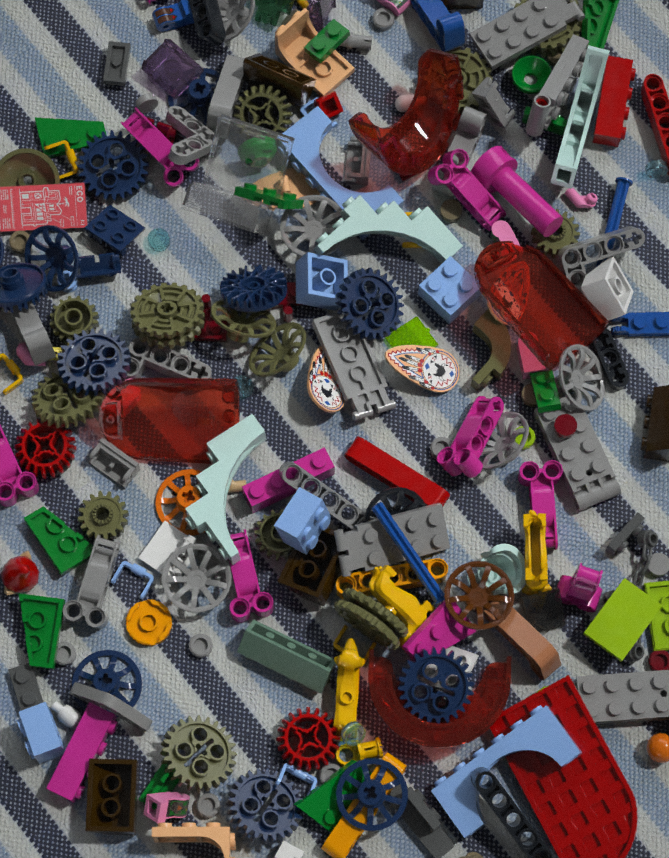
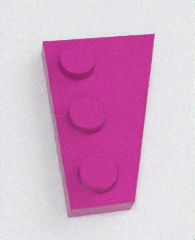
[402,600,477,662]

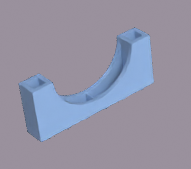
[277,106,404,240]
[431,705,582,838]

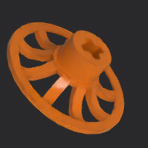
[155,469,205,536]

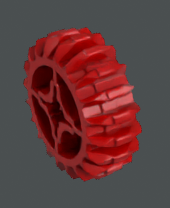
[14,418,77,479]
[276,707,340,772]

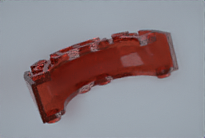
[348,48,464,176]
[368,650,512,748]

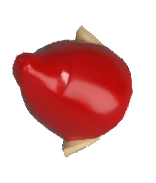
[1,551,39,595]

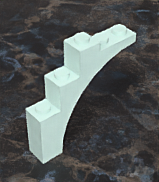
[550,45,610,189]
[313,195,463,263]
[185,414,267,565]

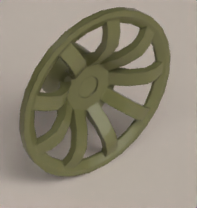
[211,300,277,343]
[249,322,306,377]

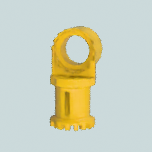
[335,737,383,766]

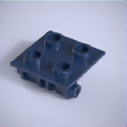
[84,205,145,256]

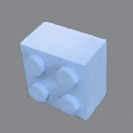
[296,252,348,311]
[418,256,482,324]
[274,487,331,555]
[17,702,65,764]

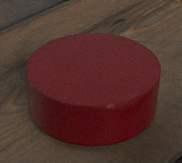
[554,414,577,438]
[648,650,669,671]

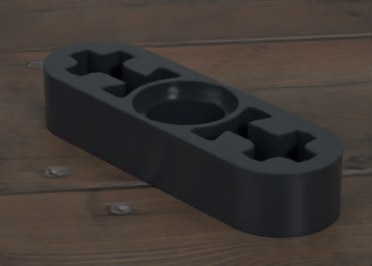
[591,328,629,390]

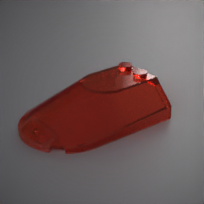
[474,241,609,370]
[99,378,240,464]

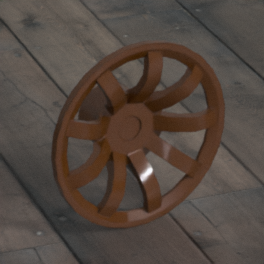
[444,561,514,630]

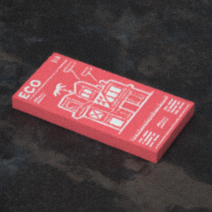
[0,182,88,232]

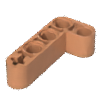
[483,602,561,681]

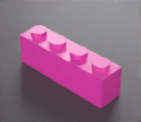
[242,447,335,513]
[46,702,118,803]

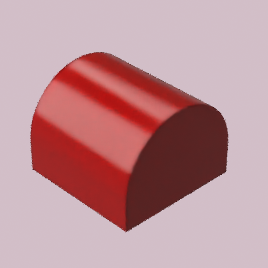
[314,91,343,118]

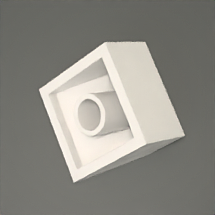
[581,256,634,323]

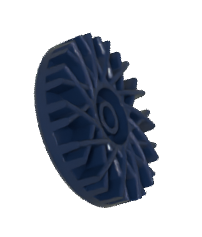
[0,263,49,313]
[220,264,287,313]

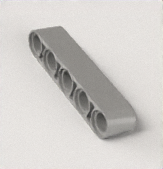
[279,462,374,530]

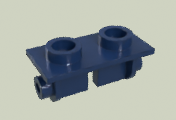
[76,252,121,280]

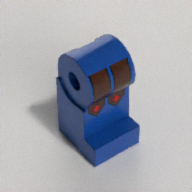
[152,0,194,32]

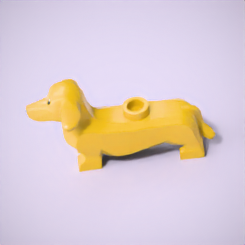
[522,510,553,612]
[369,565,436,651]
[333,638,365,742]

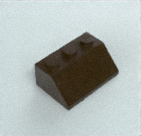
[243,53,317,107]
[640,385,669,462]
[277,528,346,606]
[85,759,139,836]

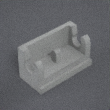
[472,77,516,128]
[344,136,372,186]
[88,438,140,489]

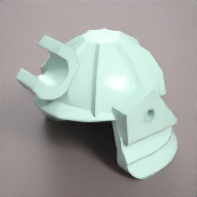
[467,544,526,595]

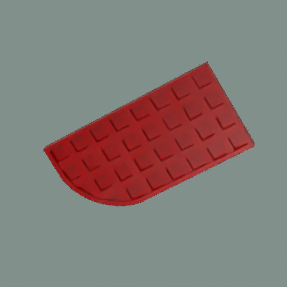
[486,675,638,858]

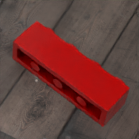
[592,56,636,147]

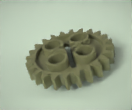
[31,372,106,428]
[160,715,237,792]

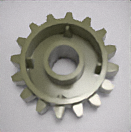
[531,209,580,258]
[50,296,99,342]
[78,491,129,540]
[254,509,293,561]

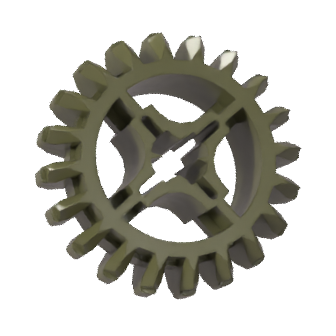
[234,84,293,140]

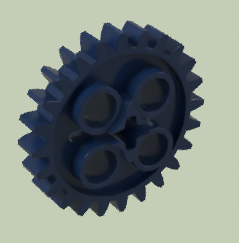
[77,130,149,202]
[336,268,404,341]
[57,328,131,396]
[397,646,475,725]
[226,768,303,845]

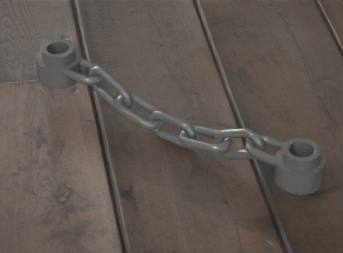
[625,530,658,662]

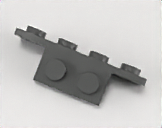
[389,784,454,858]

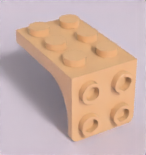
[275,8,355,97]
[152,822,236,858]

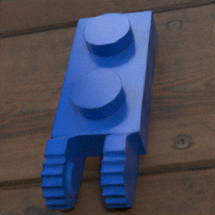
[610,312,669,337]

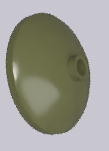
[0,148,60,187]

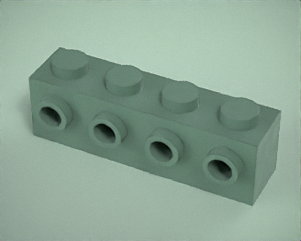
[237,619,336,693]

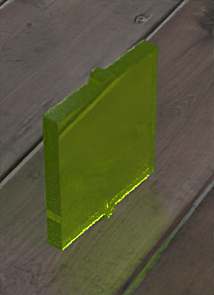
[385,316,438,348]

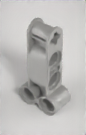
[63,535,121,629]

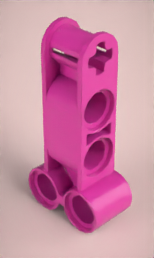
[120,107,200,187]
[428,149,506,231]
[437,396,504,478]
[0,425,39,507]
[518,460,563,550]
[229,529,274,623]
[554,562,603,612]

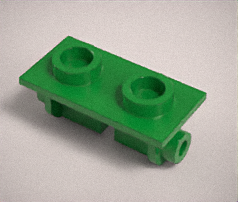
[138,764,180,810]

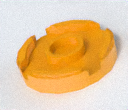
[126,599,172,646]

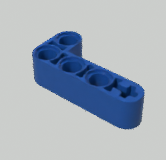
[410,0,465,53]

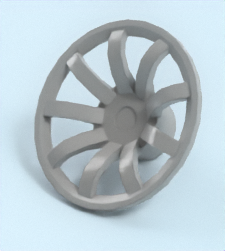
[217,0,255,41]
[280,195,345,257]
[558,344,605,411]
[480,412,529,470]
[162,544,232,613]

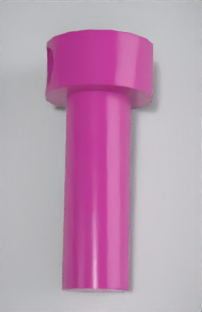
[471,146,563,237]

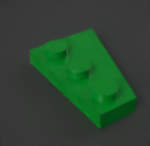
[581,0,619,49]
[35,117,107,159]
[234,183,304,209]
[24,506,93,576]
[18,593,66,670]
[294,759,372,832]

